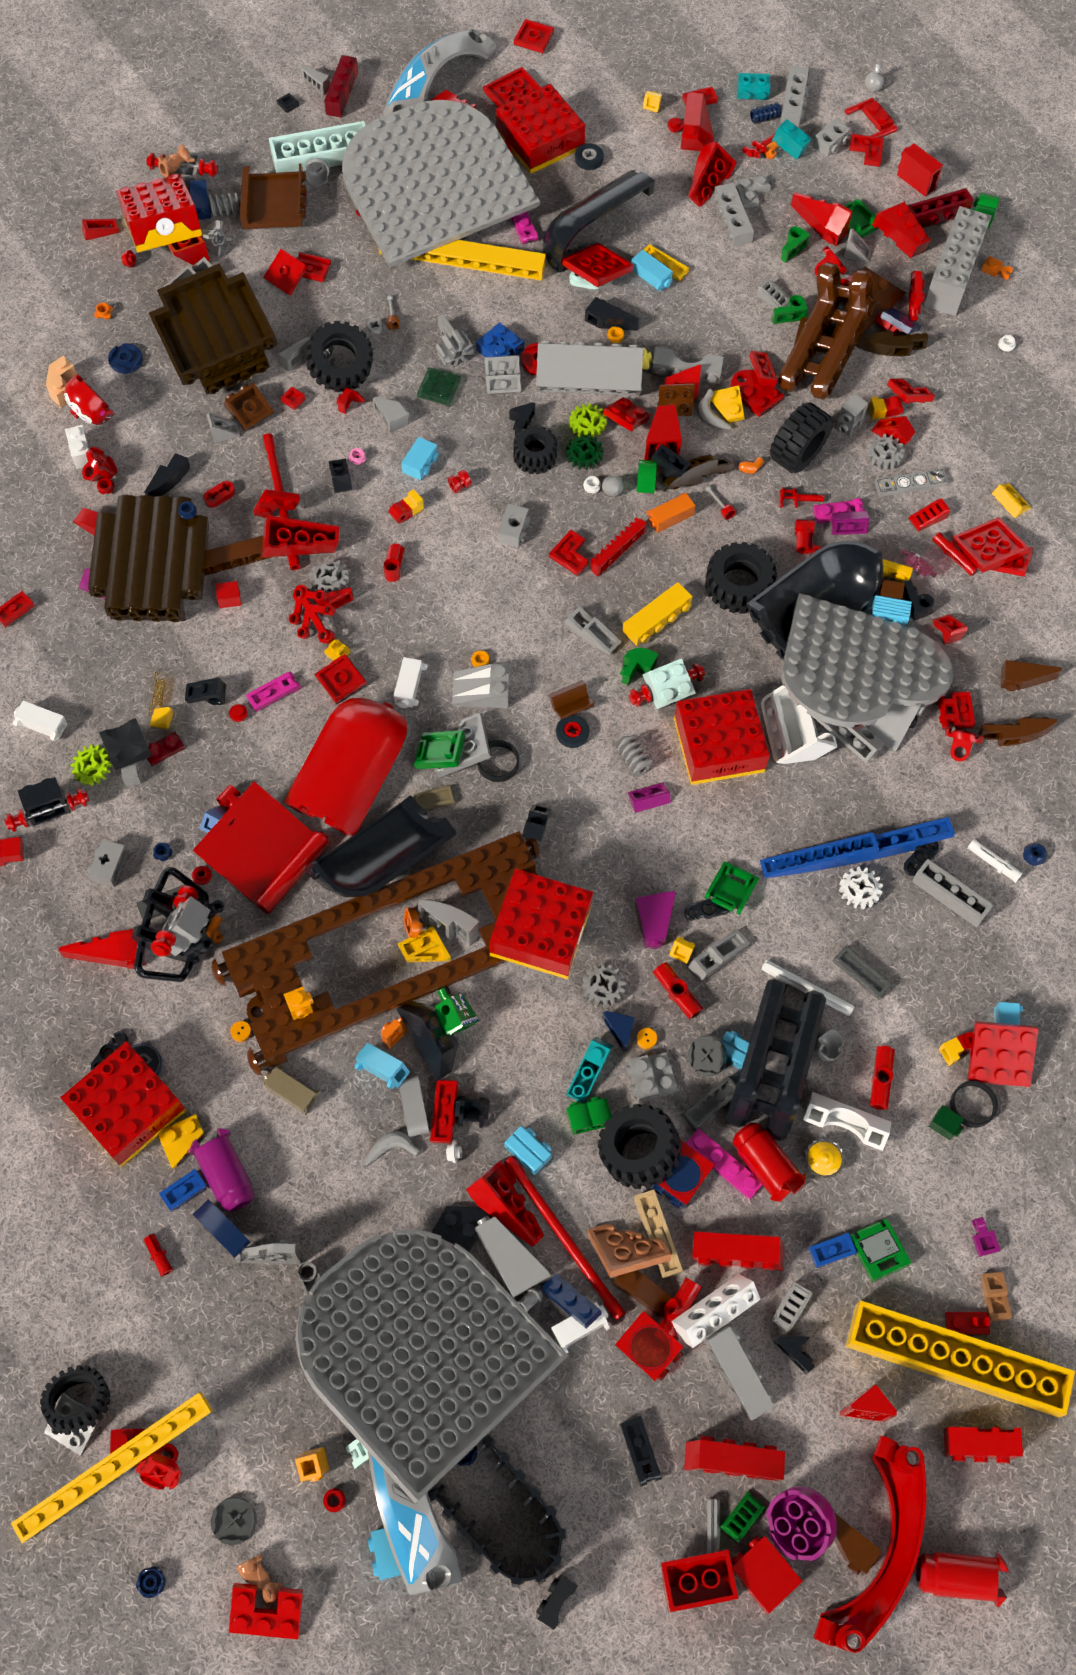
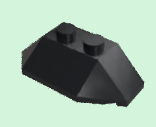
[396,1001,459,1081]

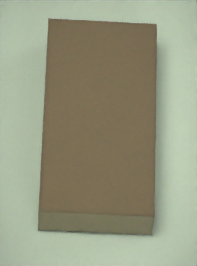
[413,785,455,811]

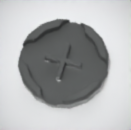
[688,1035,727,1076]
[211,1497,257,1545]

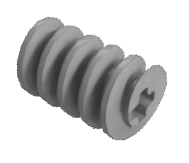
[208,193,241,216]
[615,735,653,777]

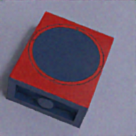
[652,1141,715,1209]

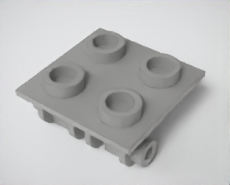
[44,1393,102,1456]

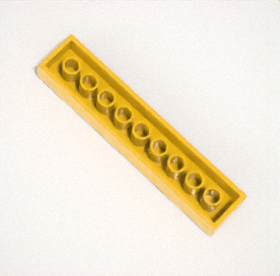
[845,1300,1075,1418]

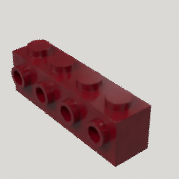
[907,188,973,228]

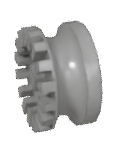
[367,318,383,336]

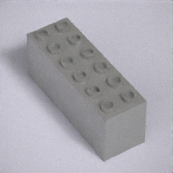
[924,206,991,316]
[536,341,643,396]

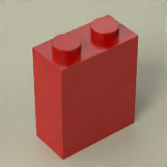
[897,143,943,197]
[731,1536,803,1614]

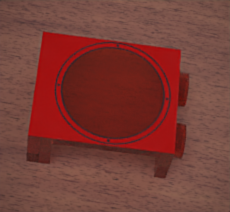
[615,1311,683,1382]

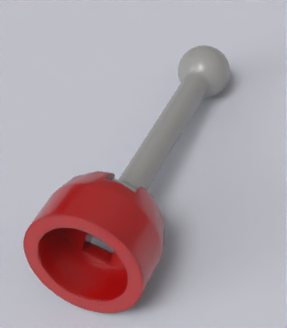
[705,485,737,520]

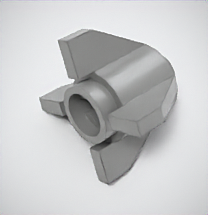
[201,220,232,256]

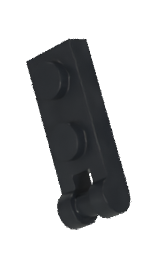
[620,1416,662,1487]

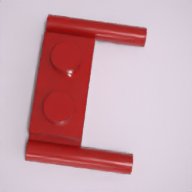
[845,98,898,138]

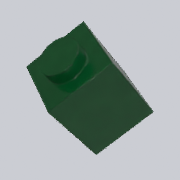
[928,1105,964,1140]

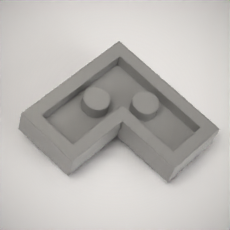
[735,175,771,208]

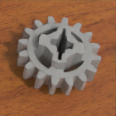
[865,434,905,470]
[309,558,349,593]
[582,963,626,1008]

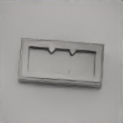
[438,314,455,339]

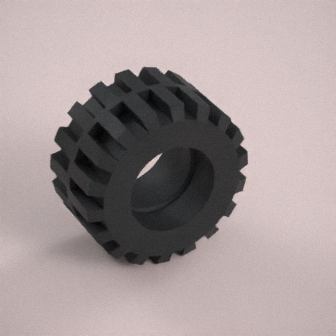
[513,425,558,474]

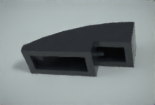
[144,453,190,497]
[522,805,551,841]

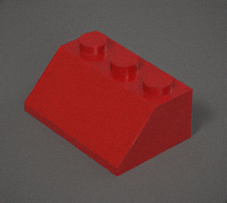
[661,1550,739,1613]

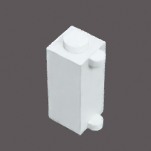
[394,657,428,708]
[13,701,67,741]
[551,1302,610,1354]

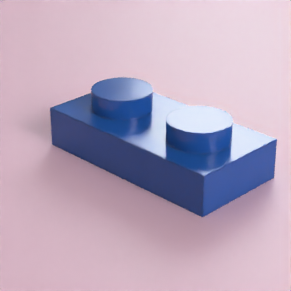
[159,1169,207,1212]
[808,1233,857,1269]

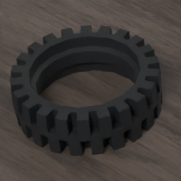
[40,1365,111,1435]

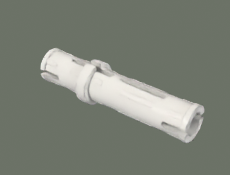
[967,839,1023,883]

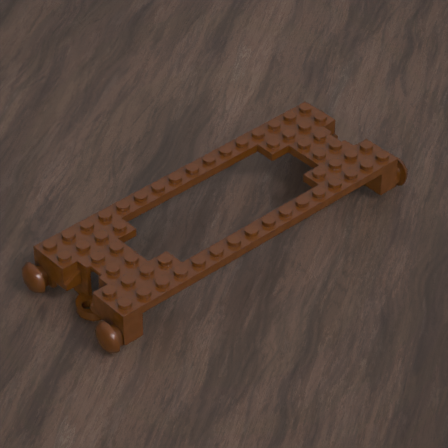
[211,831,540,1076]

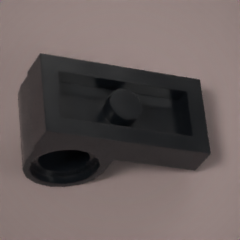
[328,458,352,493]
[903,580,934,621]
[185,677,227,705]

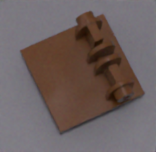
[657,384,694,416]

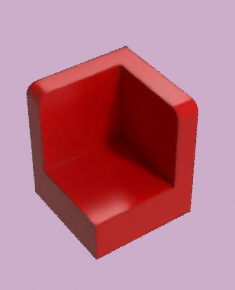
[216,581,242,608]

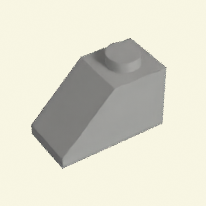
[373,397,410,433]

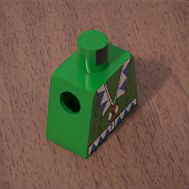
[435,986,480,1036]

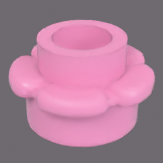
[349,448,366,465]

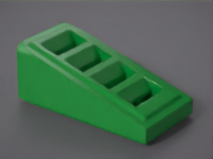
[720,1491,765,1543]

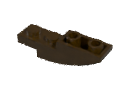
[856,331,928,356]
[662,454,734,489]

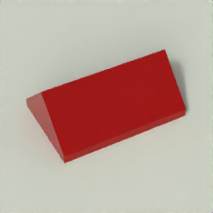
[840,1384,897,1422]

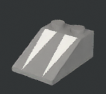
[452,664,510,708]

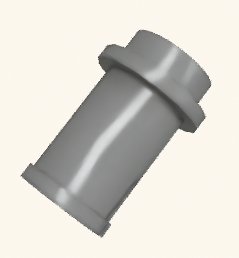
[518,1288,543,1312]

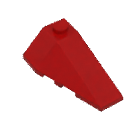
[680,92,714,152]
[688,142,737,207]
[791,192,853,246]
[168,236,210,265]
[59,929,145,969]
[466,1160,544,1247]

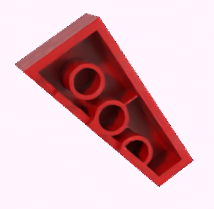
[261,515,339,558]
[693,1232,784,1271]
[684,1436,785,1481]

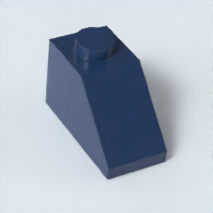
[189,180,211,220]

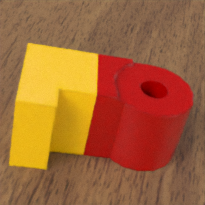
[868,396,904,420]
[388,489,424,524]
[939,1031,973,1066]

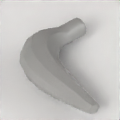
[698,389,732,430]
[364,1131,420,1167]

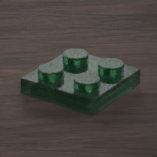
[417,367,461,406]

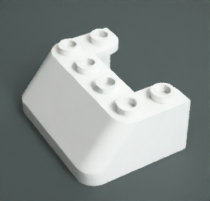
[761,685,837,764]

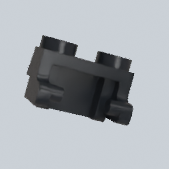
[455,1096,490,1128]

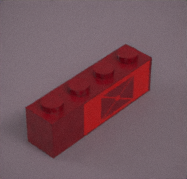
[324,55,358,118]

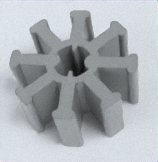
[436,330,474,367]

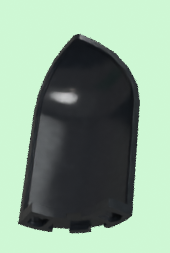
[543,170,655,272]
[747,541,883,660]
[305,795,457,897]

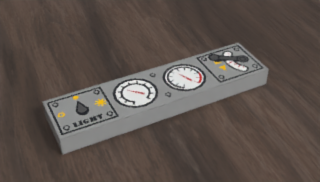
[874,468,948,497]

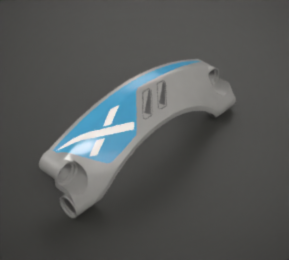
[383,29,496,116]
[368,1452,463,1595]

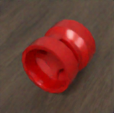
[447,470,472,493]

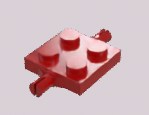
[908,271,925,321]

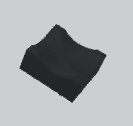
[99,718,152,771]
[536,1576,578,1630]

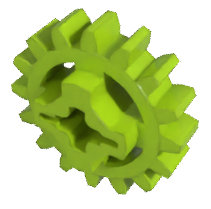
[569,403,607,439]
[71,744,113,786]

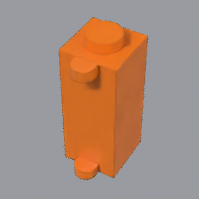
[646,493,696,533]

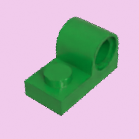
[781,226,810,263]
[772,295,808,324]

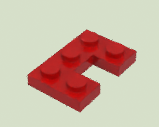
[229,1583,303,1640]

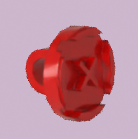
[815,246,848,276]
[82,446,117,482]
[945,728,984,761]
[136,1443,182,1490]

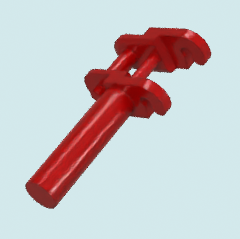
[742,133,775,158]
[779,487,824,508]

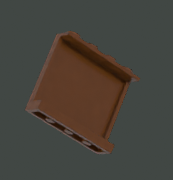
[240,163,307,229]

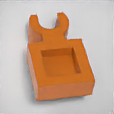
[981,256,1013,280]

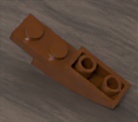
[978,717,1057,746]

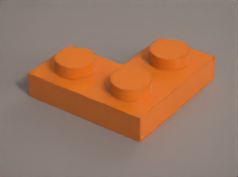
[381,1017,408,1050]

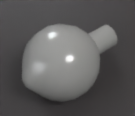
[865,64,884,93]
[602,475,624,497]

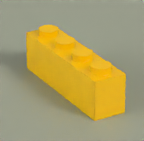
[622,582,693,646]

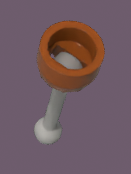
[386,295,400,330]

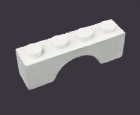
[803,1092,891,1151]

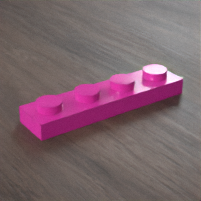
[686,1128,762,1200]

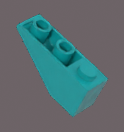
[566,1037,614,1103]

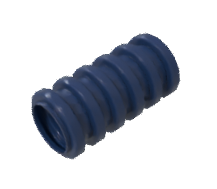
[750,102,781,124]

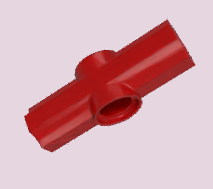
[652,962,703,1020]
[869,1046,895,1110]
[654,1278,703,1344]

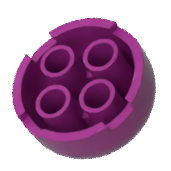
[766,1486,837,1561]

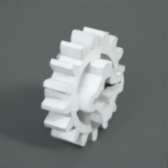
[839,867,883,909]

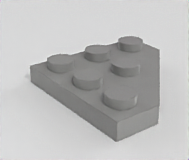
[435,713,491,778]
[235,1240,302,1265]

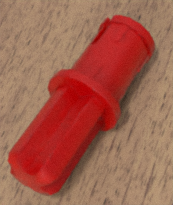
[144,1234,173,1277]

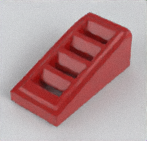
[82,219,119,240]
[908,498,950,532]
[314,587,353,616]

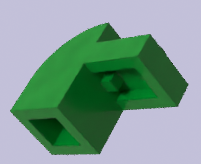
[637,460,657,494]
[620,648,658,685]

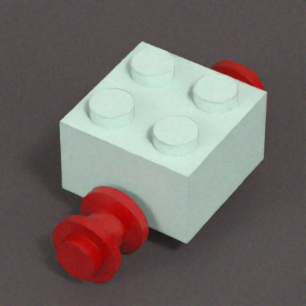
[628,658,705,709]

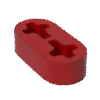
[203,481,235,508]

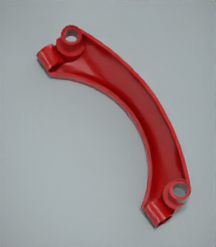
[813,1436,926,1653]

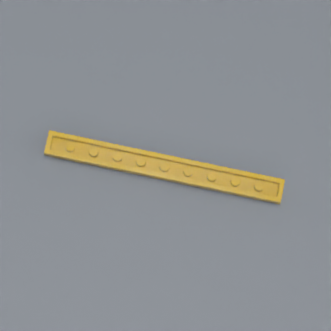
[11,1391,213,1543]

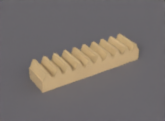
[634,1189,683,1279]

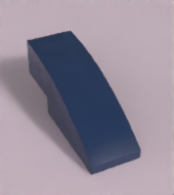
[193,1199,251,1258]

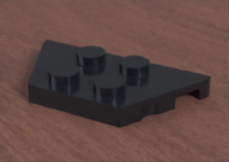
[431,1206,491,1253]

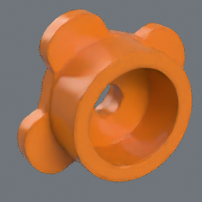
[94,303,113,320]

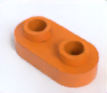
[404,907,423,938]

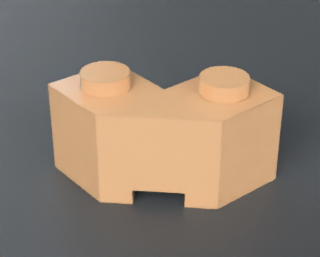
[46,356,76,408]

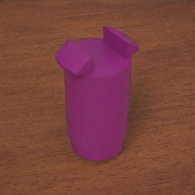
[188,1128,255,1212]

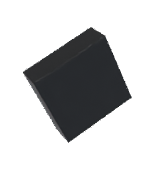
[277,93,299,113]

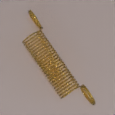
[149,672,166,716]

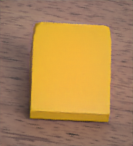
[150,707,173,730]

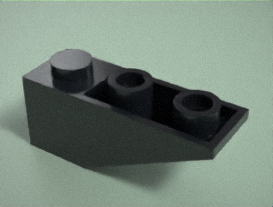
[585,297,639,331]

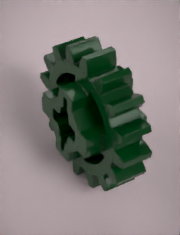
[565,434,604,470]

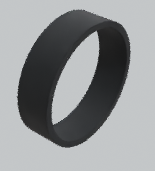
[477,740,519,782]
[950,1081,998,1128]

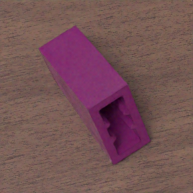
[635,891,675,949]

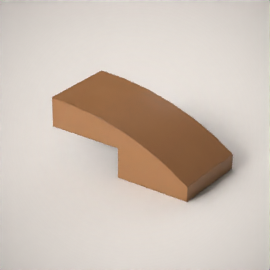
[981,1272,1012,1321]

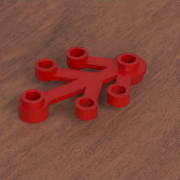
[289,585,336,645]

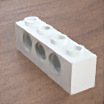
[672,1274,760,1348]

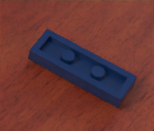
[541,1273,602,1329]

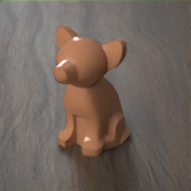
[158,144,195,178]
[236,1554,284,1607]

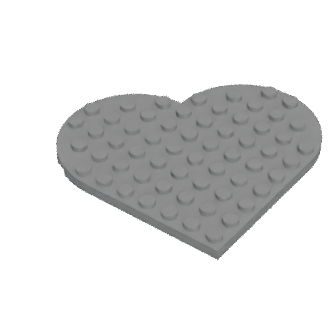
[781,593,953,727]

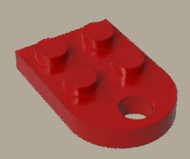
[730,370,784,417]

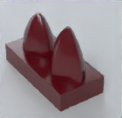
[147,732,185,766]

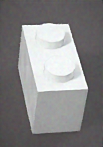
[65,425,90,469]

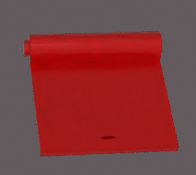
[192,781,329,914]

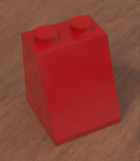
[644,405,682,461]

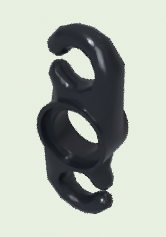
[903,841,939,876]
[684,899,730,921]
[90,1031,128,1071]

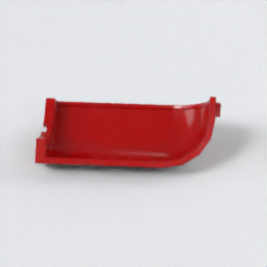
[283,698,408,836]

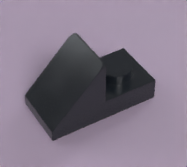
[509,402,536,437]
[651,444,691,477]
[774,1337,815,1375]

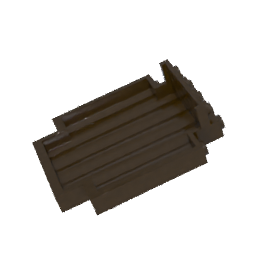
[149,263,278,395]
[88,495,209,622]

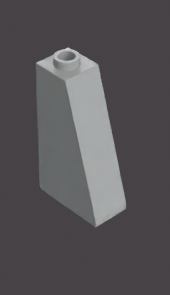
[475,1216,551,1297]

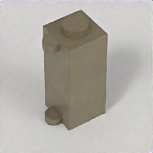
[263,1064,320,1115]

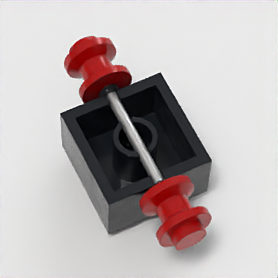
[4,777,90,832]

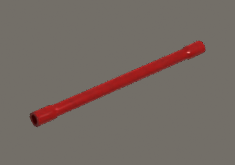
[263,433,301,571]
[504,1155,626,1321]

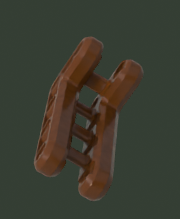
[779,262,874,400]

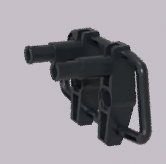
[131,867,224,982]

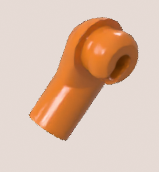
[765,141,779,159]
[738,457,764,474]
[206,915,223,944]

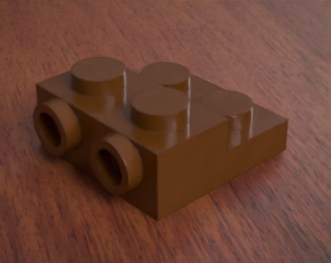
[224,383,274,431]

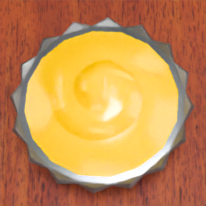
[804,1138,845,1179]

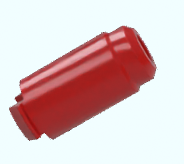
[733,1122,806,1202]
[916,1552,1009,1607]

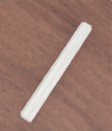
[762,960,854,1016]

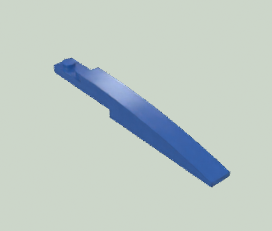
[760,817,955,878]

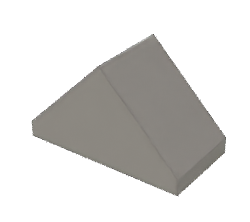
[844,228,872,262]
[207,413,240,443]

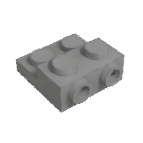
[625,1052,678,1103]

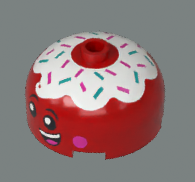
[64,374,115,426]

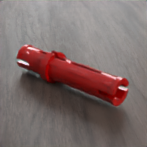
[932,532,978,576]

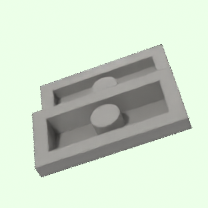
[484,355,521,394]

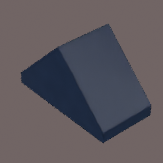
[602,1011,634,1052]

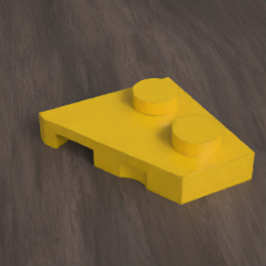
[711,386,745,423]
[398,926,451,963]
[158,1114,204,1169]

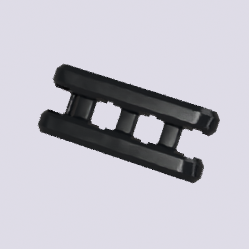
[726,978,826,1141]

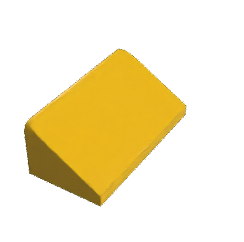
[992,483,1031,518]

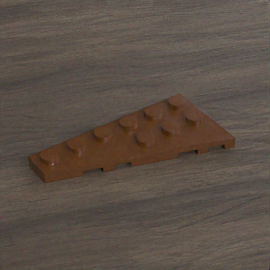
[824,266,906,351]

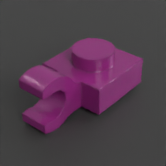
[972,1217,1001,1257]

